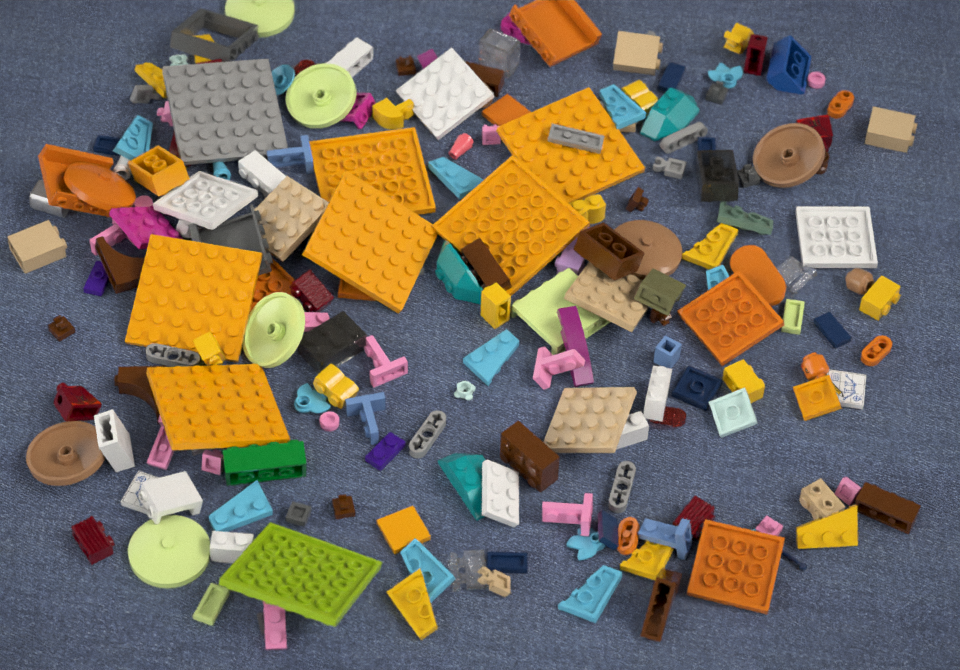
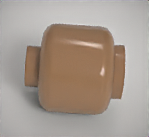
[845,268,874,295]

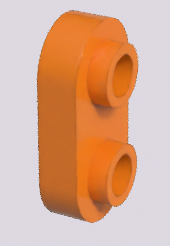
[827,90,854,119]
[861,335,892,366]
[617,517,640,555]

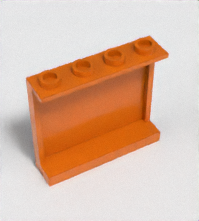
[509,0,602,67]
[38,144,114,218]

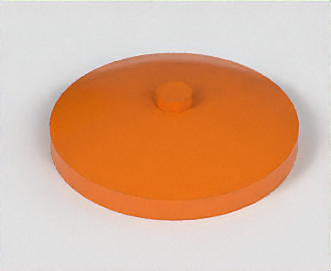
[64,162,136,211]

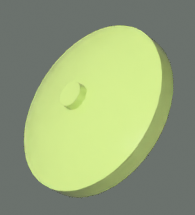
[225,0,295,37]
[286,63,356,129]
[243,292,305,368]
[128,515,210,588]

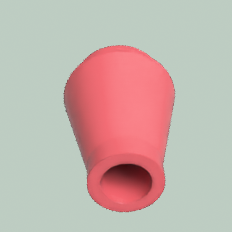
[448,133,474,160]

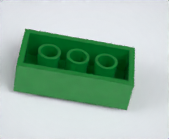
[223,439,306,486]

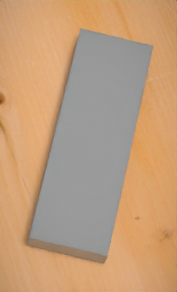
[547,123,604,154]

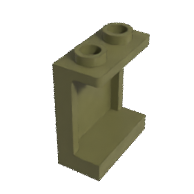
[634,268,686,316]

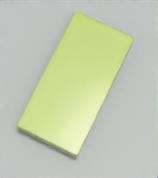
[781,299,805,335]
[193,583,230,626]

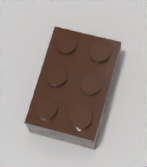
[573,222,645,281]
[500,420,560,493]

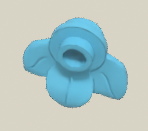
[708,63,743,88]
[294,383,331,414]
[566,528,606,560]

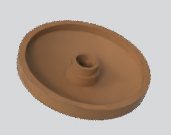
[753,123,825,188]
[615,220,682,280]
[26,421,105,486]

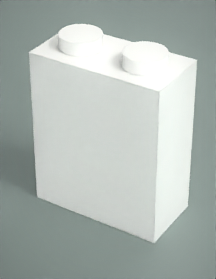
[94,409,135,472]

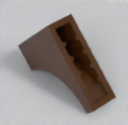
[95,236,145,294]
[114,366,166,425]
[640,568,682,642]

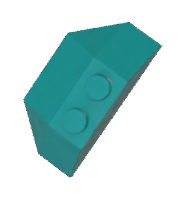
[640,87,699,141]
[435,240,483,305]
[438,453,486,521]

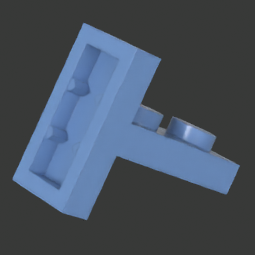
[267,135,314,174]
[345,392,385,445]
[638,518,693,560]

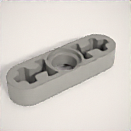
[660,122,708,154]
[146,343,201,367]
[409,410,446,458]
[608,461,636,513]

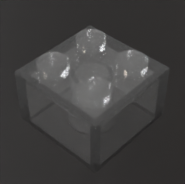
[478,28,520,79]

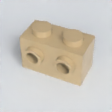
[799,479,845,520]

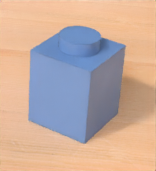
[653,335,682,369]

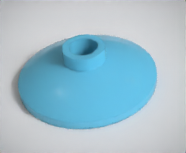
[271,65,295,96]

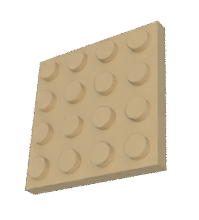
[255,176,329,262]
[564,262,649,332]
[544,387,637,453]

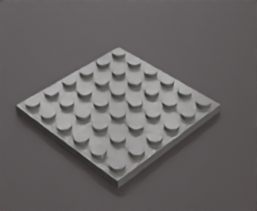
[162,59,288,165]

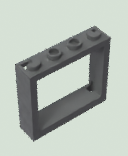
[170,8,259,62]

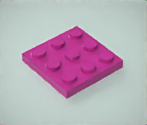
[109,206,184,249]

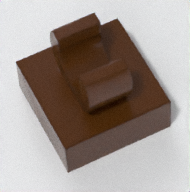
[395,55,416,76]
[625,187,649,212]
[649,308,672,326]
[48,315,75,342]
[332,494,355,520]

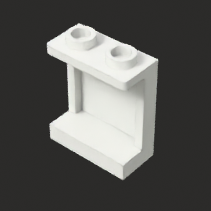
[138,471,203,524]

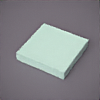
[709,388,758,438]

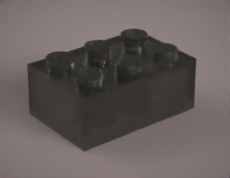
[696,150,739,202]
[298,311,367,374]

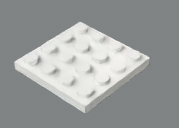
[396,48,494,140]
[153,171,258,230]
[795,207,878,268]

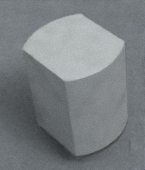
[29,180,70,218]

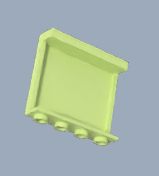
[511,268,610,355]

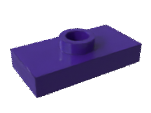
[83,260,109,296]

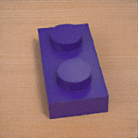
[365,432,406,471]

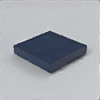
[671,365,723,411]

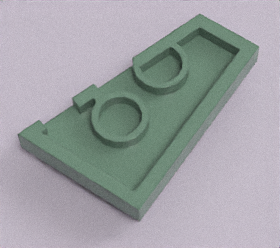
[717,199,774,235]

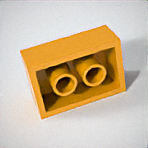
[127,145,190,196]

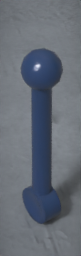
[781,550,807,570]

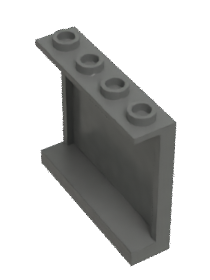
[188,204,273,276]

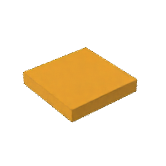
[793,375,842,421]
[377,506,431,554]

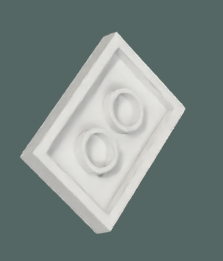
[482,459,519,527]

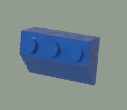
[766,35,812,95]

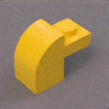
[723,22,754,55]
[372,98,414,130]

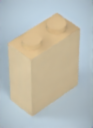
[613,31,663,75]
[865,107,917,153]
[7,220,67,274]

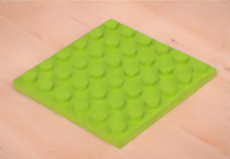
[219,522,382,627]

